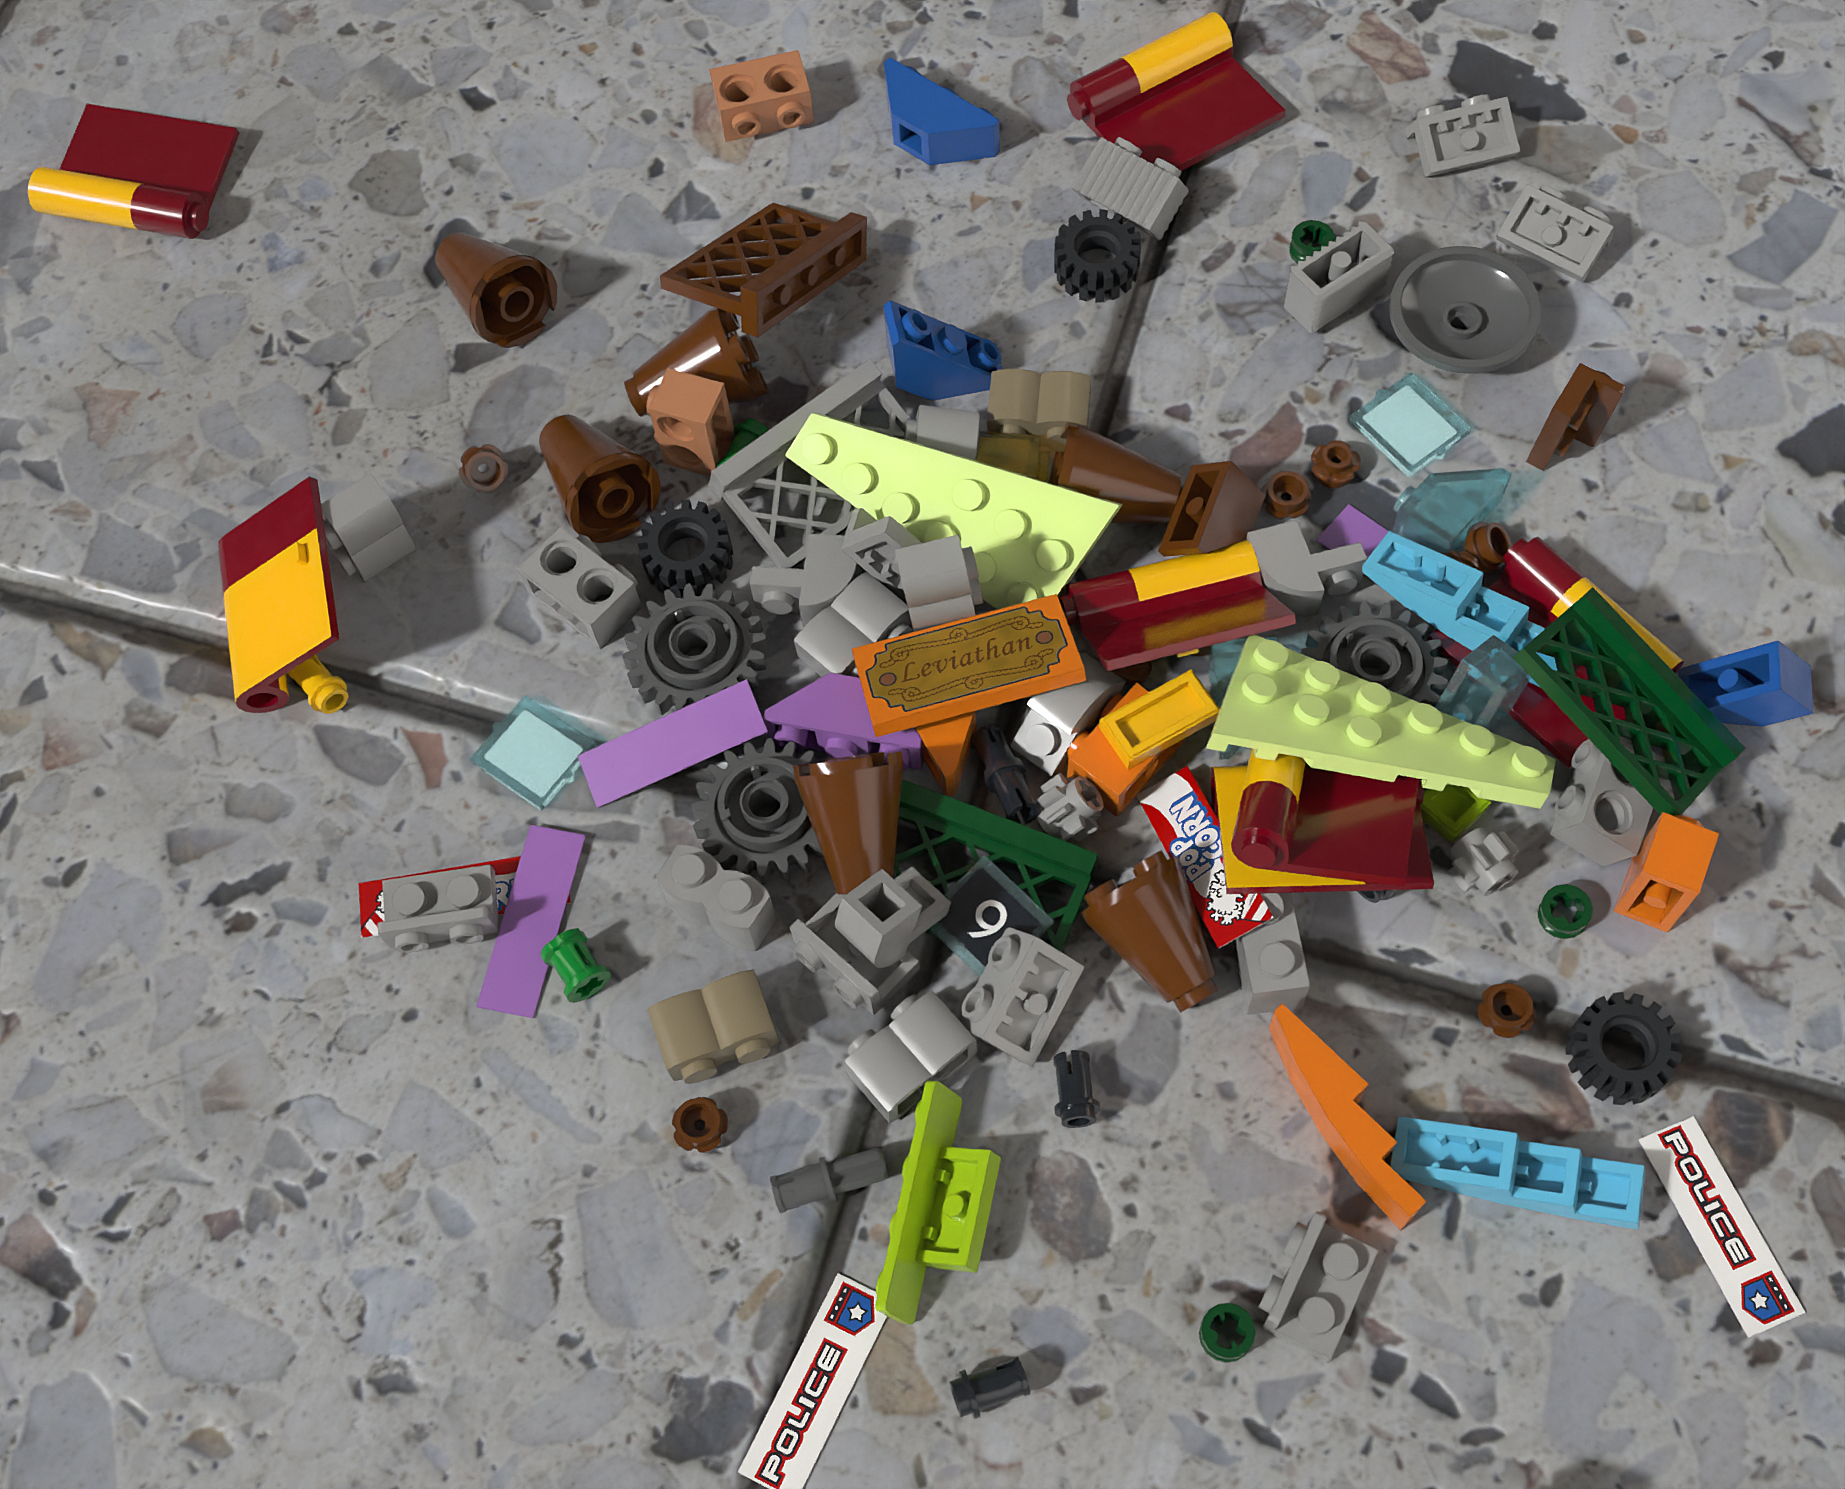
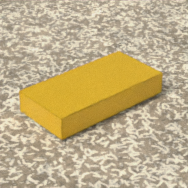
[1099,669,1220,770]

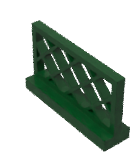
[1513,587,1746,816]
[894,779,1100,953]

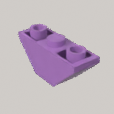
[763,673,924,771]

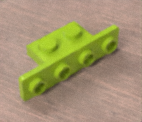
[875,1080,1001,1325]

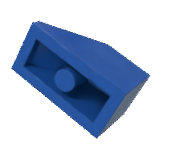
[1678,640,1814,727]

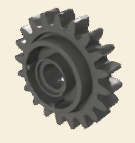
[622,584,768,716]
[1300,601,1448,709]
[691,738,824,885]

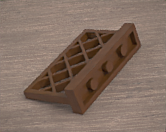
[660,202,867,338]

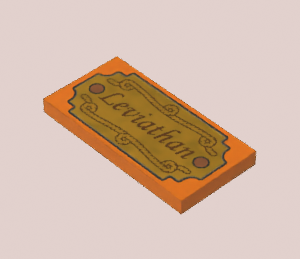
[852,594,1086,737]

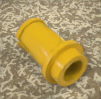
[287,655,348,714]

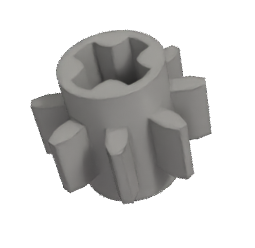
[1037,773,1103,842]
[1448,827,1520,896]

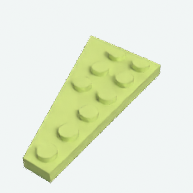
[785,413,1123,609]
[1206,634,1556,809]

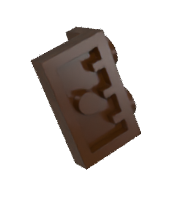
[1526,363,1626,471]

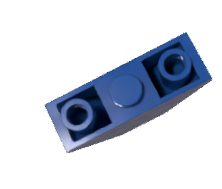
[884,57,1000,165]
[883,300,1003,401]

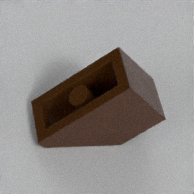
[1158,461,1265,557]

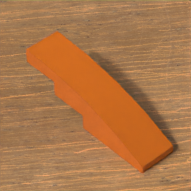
[1269,1003,1426,1230]

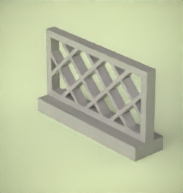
[708,359,911,569]

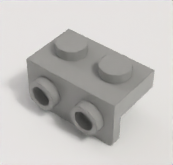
[790,893,920,1015]

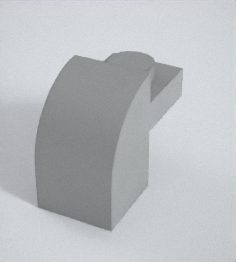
[1246,520,1367,617]
[750,533,863,627]
[1010,652,1127,776]
[835,866,951,968]

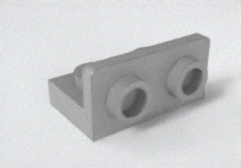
[1405,94,1520,178]
[1496,184,1614,283]
[841,508,922,604]
[378,865,499,953]
[958,927,1085,1067]
[1258,1211,1379,1363]

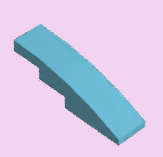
[1362,531,1557,688]
[1390,1116,1646,1230]

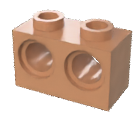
[709,50,814,142]
[646,368,736,477]

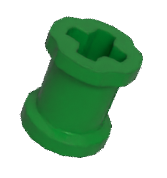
[540,928,611,1003]

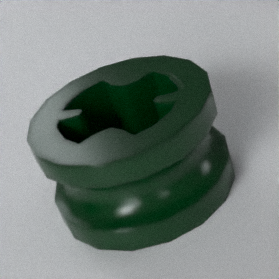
[1289,220,1335,264]
[1537,884,1593,939]
[1199,1303,1256,1363]

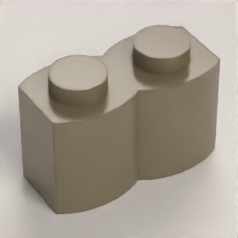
[986,369,1091,452]
[647,969,780,1084]

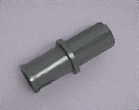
[770,1148,888,1213]

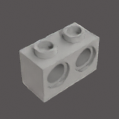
[518,526,642,649]
[1550,736,1665,867]

